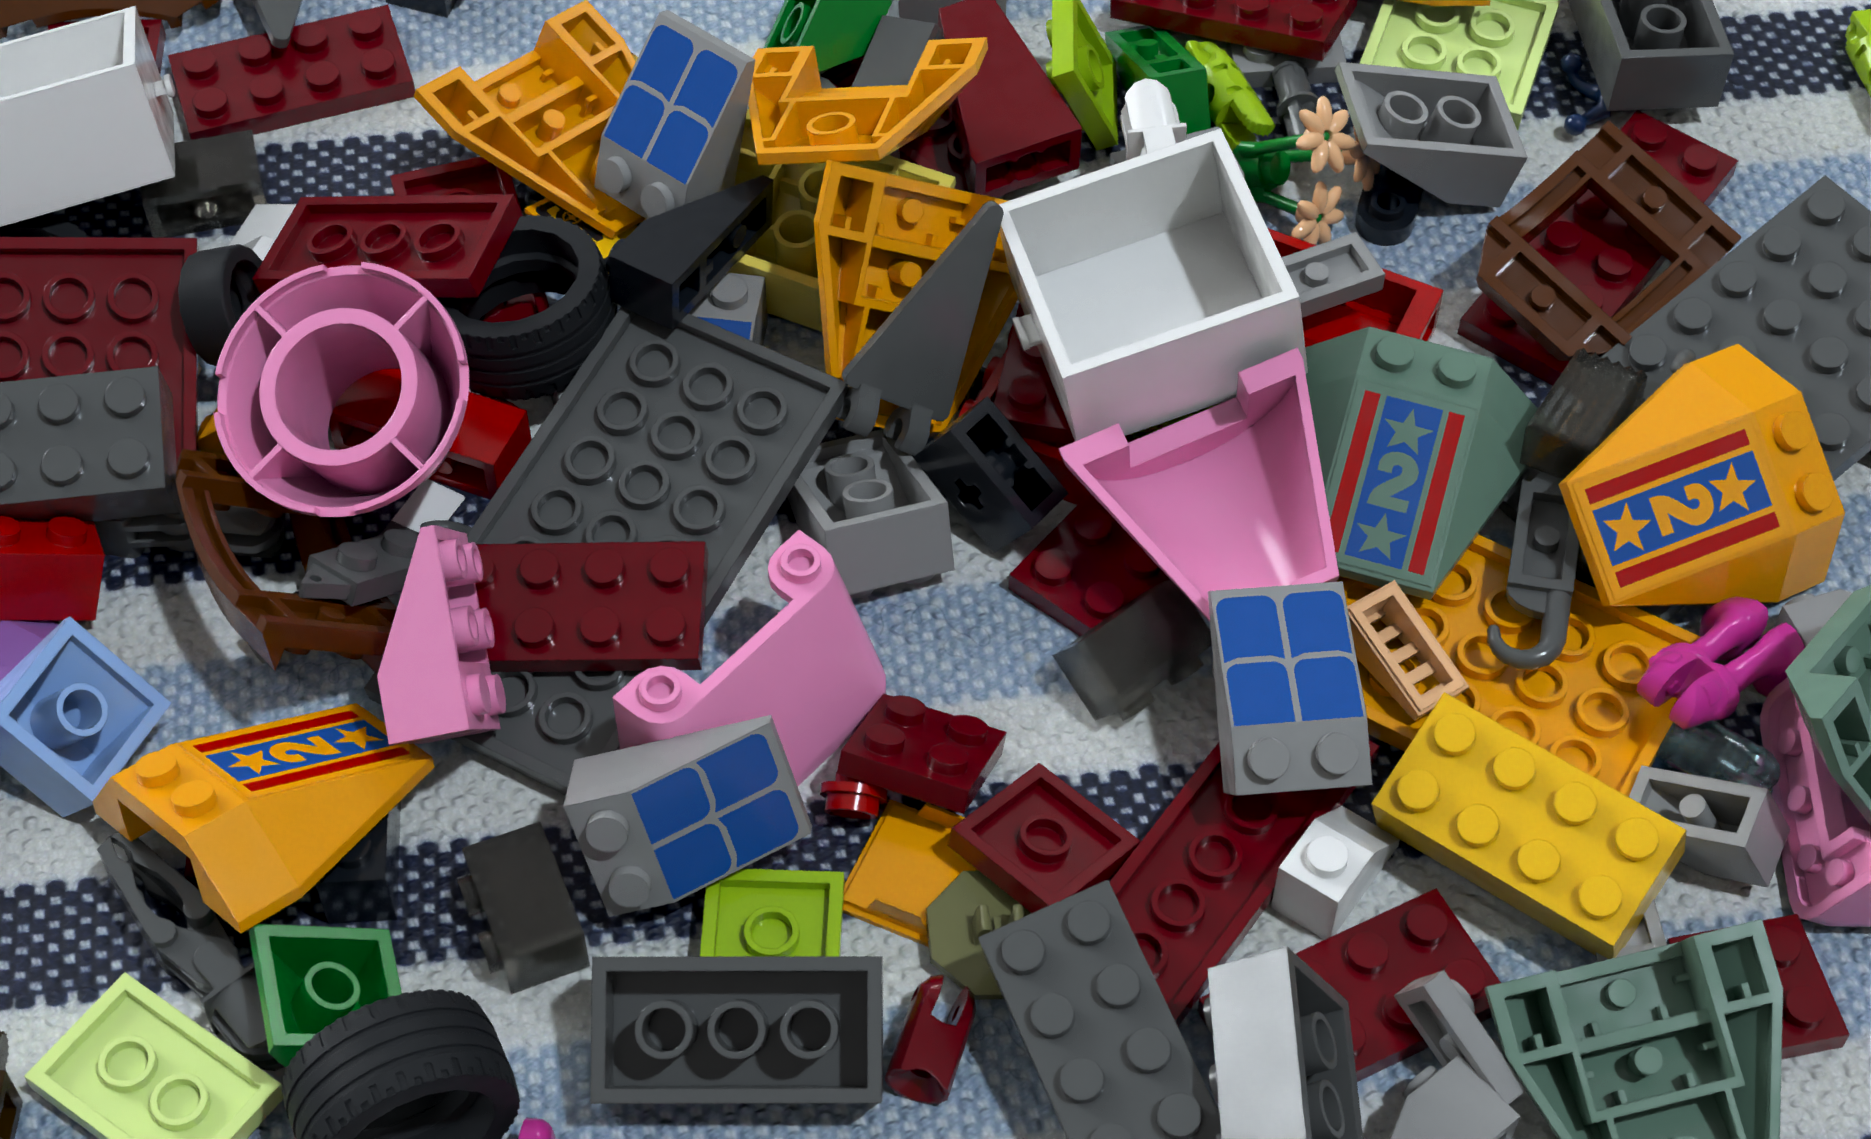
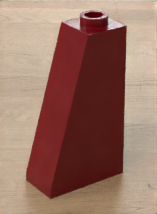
[938,0,1082,197]

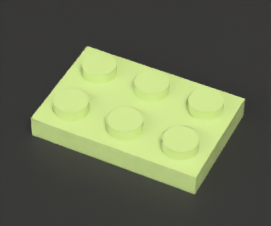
[24,972,283,1139]

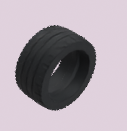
[435,215,617,401]
[282,989,520,1139]

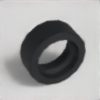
[178,244,263,366]

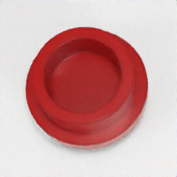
[820,772,888,820]

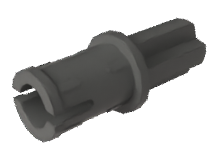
[1272,60,1319,150]

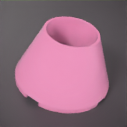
[213,262,469,517]

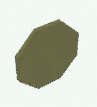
[925,871,1032,1000]

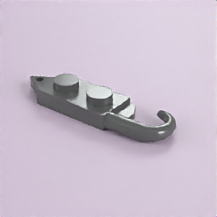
[1487,456,1579,670]
[298,520,472,607]

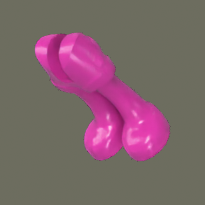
[1637,597,1805,730]

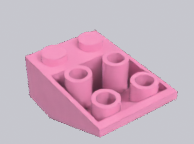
[377,525,506,745]

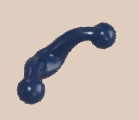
[1560,53,1611,136]

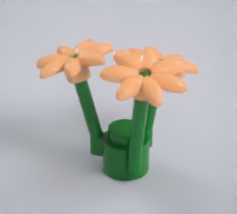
[1233,96,1380,245]

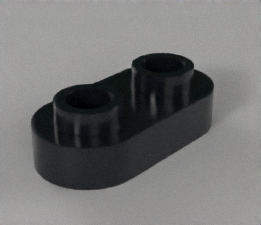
[1355,163,1425,246]

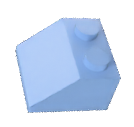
[0,616,171,818]

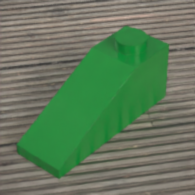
[1105,25,1211,134]

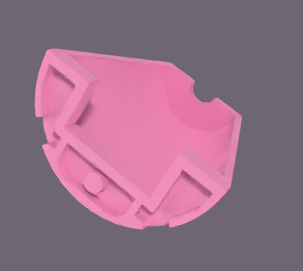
[1059,347,1339,622]

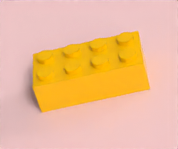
[1371,692,1686,959]

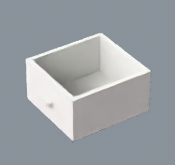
[0,6,175,227]
[999,128,1308,441]

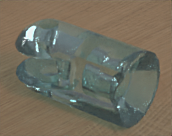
[1656,721,1781,795]

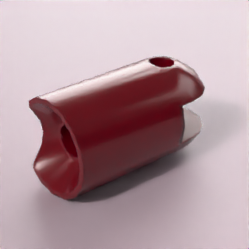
[884,974,976,1104]

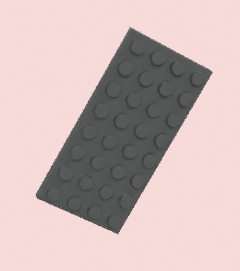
[1498,175,1871,621]
[364,306,849,795]

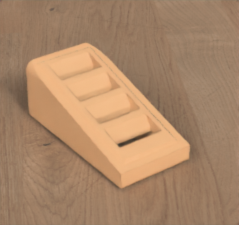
[1347,580,1470,721]

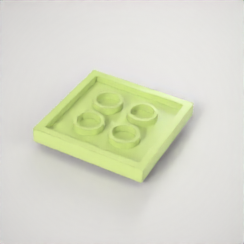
[1359,0,1560,130]

